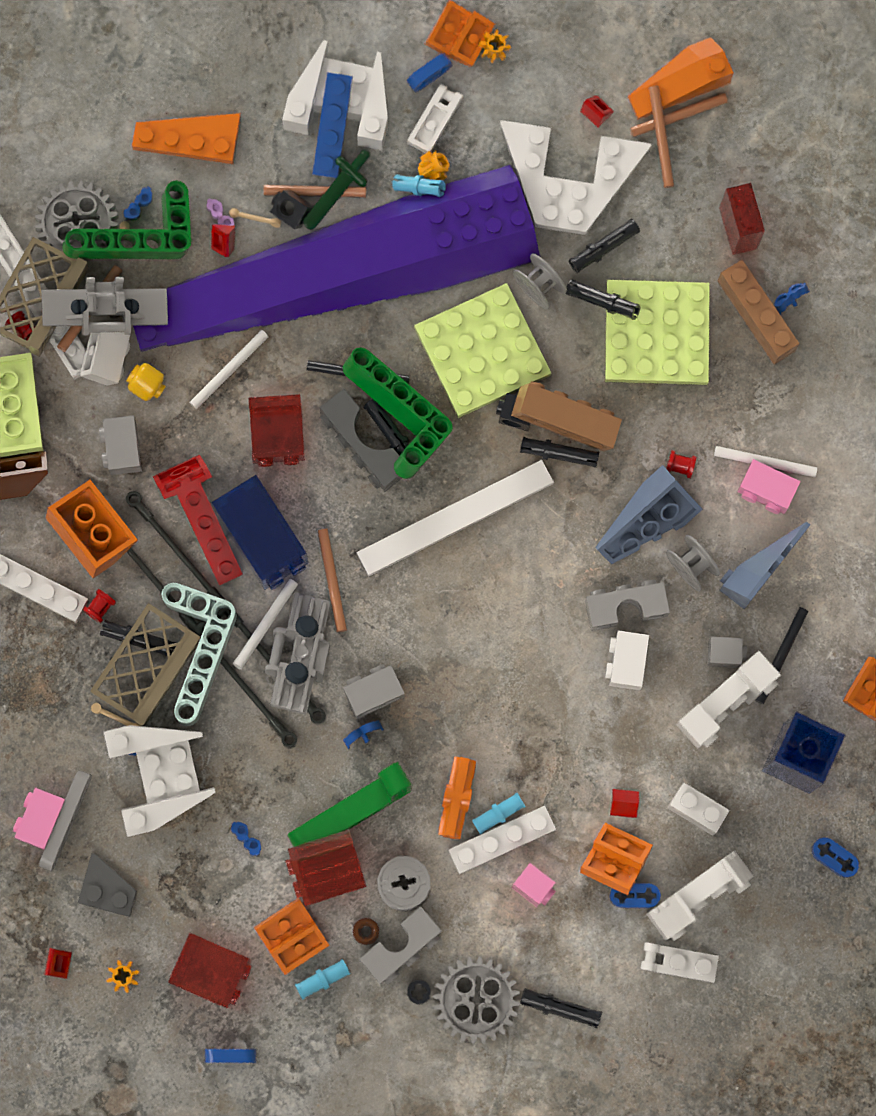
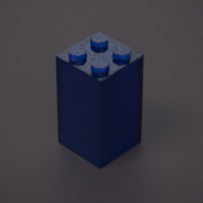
[211,475,309,590]
[762,712,846,794]

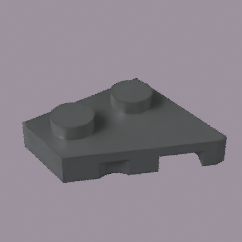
[78,853,137,917]

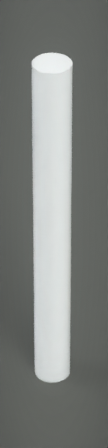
[189,330,268,410]
[714,446,817,477]
[233,579,298,669]

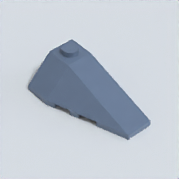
[595,465,703,564]
[720,521,811,609]

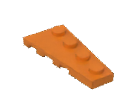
[132,113,241,164]

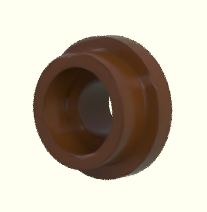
[353,918,380,945]

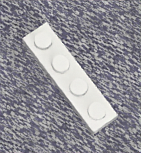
[0,554,89,623]
[448,806,556,875]

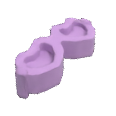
[206,199,234,226]

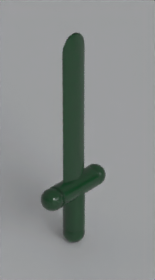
[304,149,370,230]

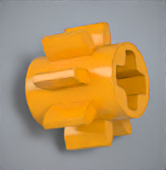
[478,29,511,63]
[418,151,450,180]
[107,960,140,993]

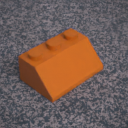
[46,480,138,578]

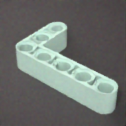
[162,583,237,726]

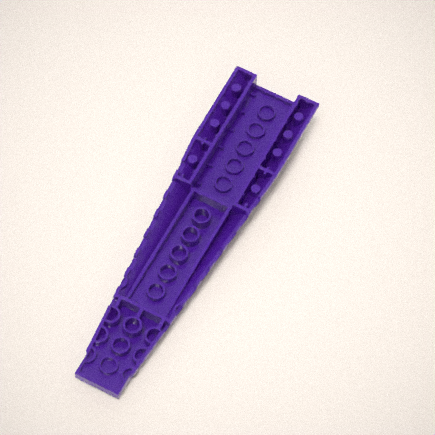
[133,165,540,352]

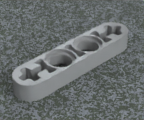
[39,770,92,872]

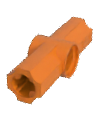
[438,756,476,840]

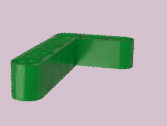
[62,180,191,259]
[343,347,453,479]
[287,762,412,858]

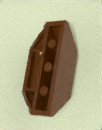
[0,451,48,500]

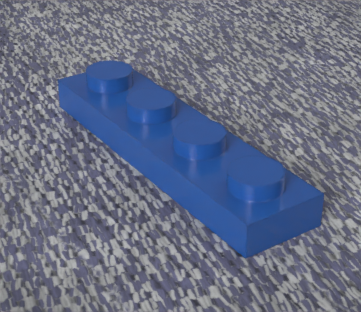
[312,72,353,178]

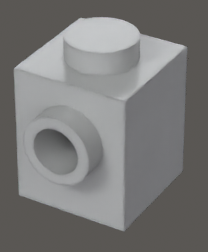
[707,636,747,668]

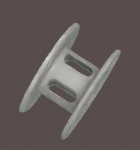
[513,254,567,309]
[666,535,720,592]
[377,856,430,911]

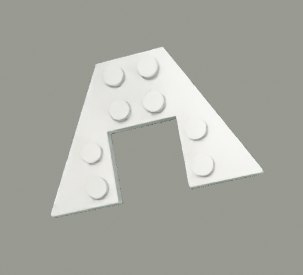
[500,120,651,235]

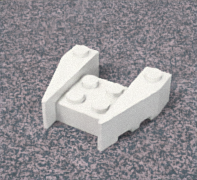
[282,40,388,151]
[676,651,780,749]
[104,725,216,837]
[646,850,754,941]

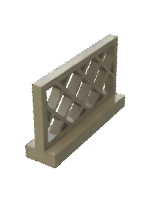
[0,237,89,357]
[90,603,201,726]

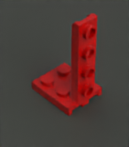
[153,454,243,586]

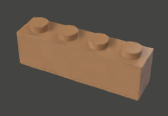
[718,260,800,365]
[511,382,622,452]

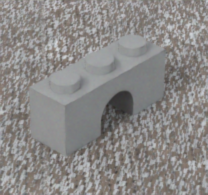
[585,580,670,631]
[359,906,442,985]

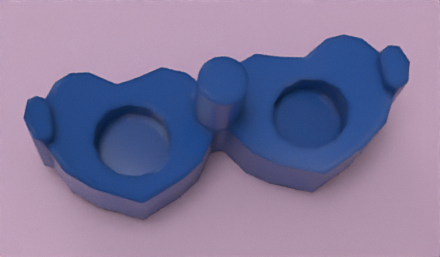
[123,186,152,221]
[775,283,810,315]
[343,720,384,750]
[231,822,261,857]

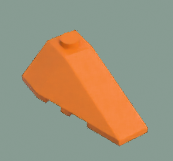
[628,37,734,120]

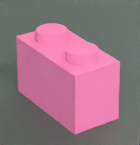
[737,459,801,514]
[13,788,65,850]
[512,863,556,907]

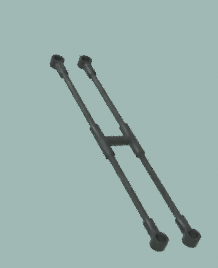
[126,491,326,748]

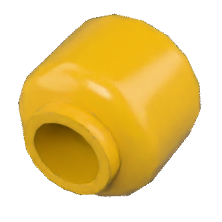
[126,363,166,401]

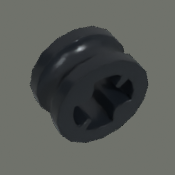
[407,980,431,1004]

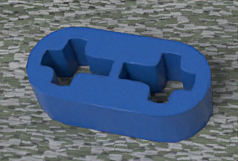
[406,53,452,92]
[812,838,859,878]
[609,883,661,908]
[205,1049,256,1063]

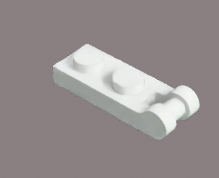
[407,83,464,153]
[640,942,719,983]

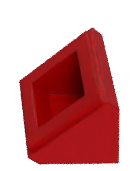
[580,95,614,128]
[211,224,235,258]
[610,789,639,818]
[44,948,72,979]

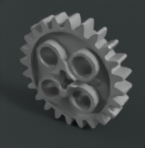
[35,181,119,261]
[433,956,520,1044]

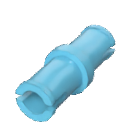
[392,174,445,197]
[472,792,526,835]
[295,959,350,1000]

